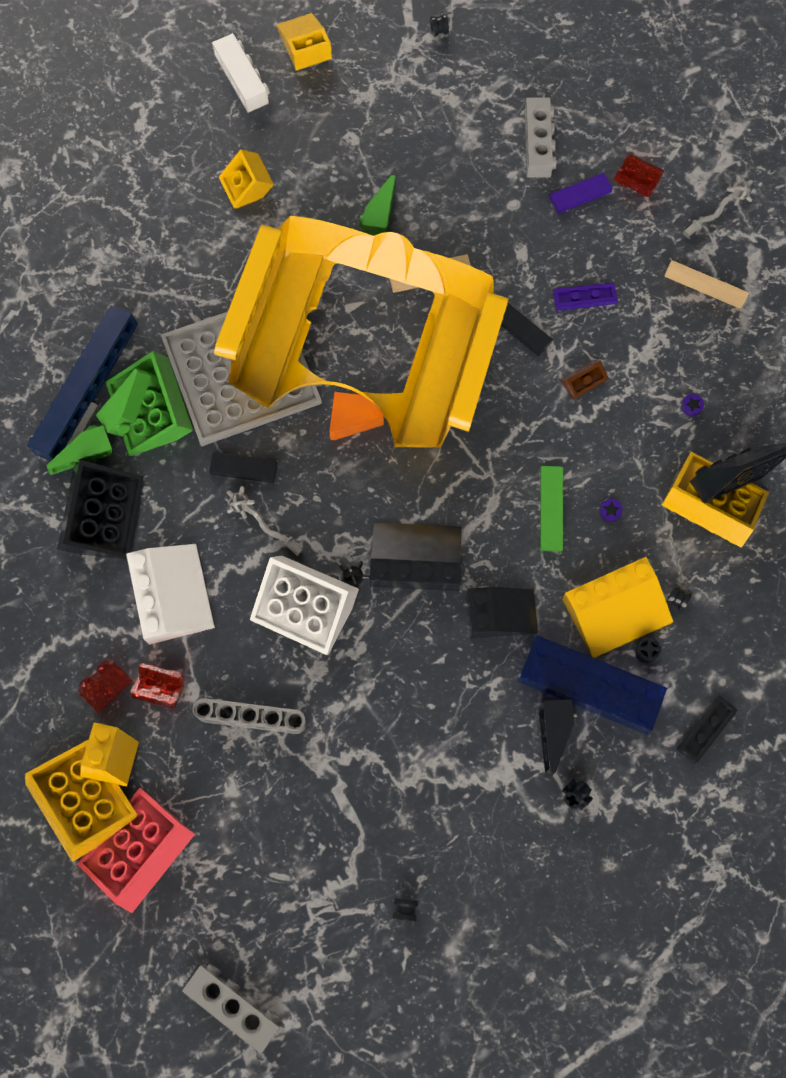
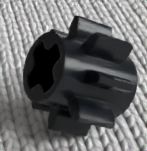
[562,779,593,811]

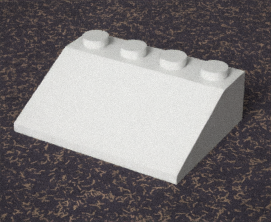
[126,544,215,645]
[250,556,359,655]

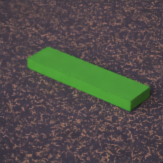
[540,466,563,552]

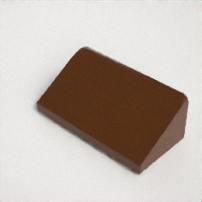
[560,360,609,399]

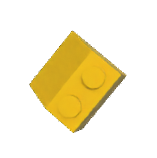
[219,149,274,209]
[80,722,139,787]

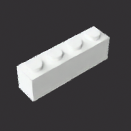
[212,34,270,112]

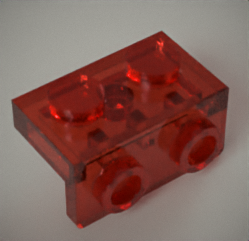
[613,154,664,197]
[77,658,133,713]
[130,663,184,709]

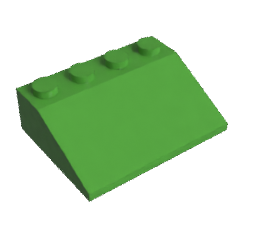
[106,351,193,456]

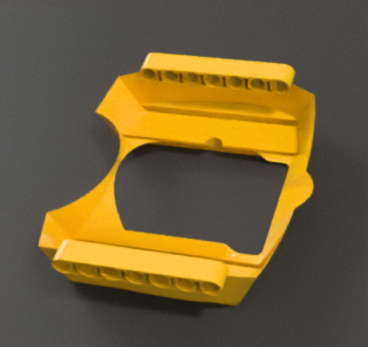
[214,216,509,447]

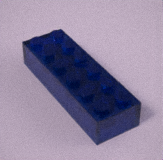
[518,635,667,735]

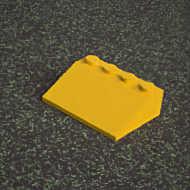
[662,452,769,548]
[562,557,673,659]
[25,739,137,862]

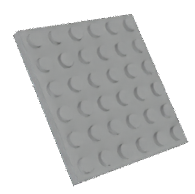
[161,312,322,447]

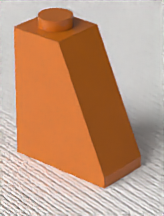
[329,392,385,440]

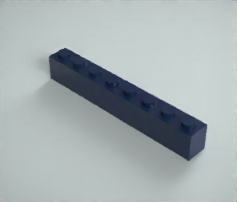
[27,305,138,461]

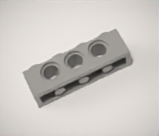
[525,98,556,177]
[182,963,282,1054]

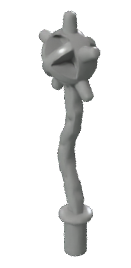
[683,175,753,238]
[226,486,303,556]

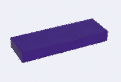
[549,173,613,214]
[552,282,618,311]

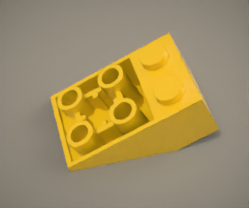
[276,13,332,71]

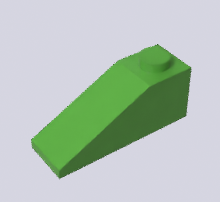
[359,175,395,236]
[96,368,151,437]
[46,425,113,475]

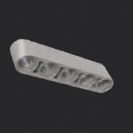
[193,698,307,734]

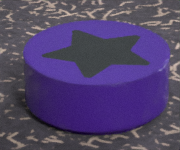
[681,394,704,417]
[599,499,623,522]

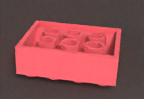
[77,788,195,913]

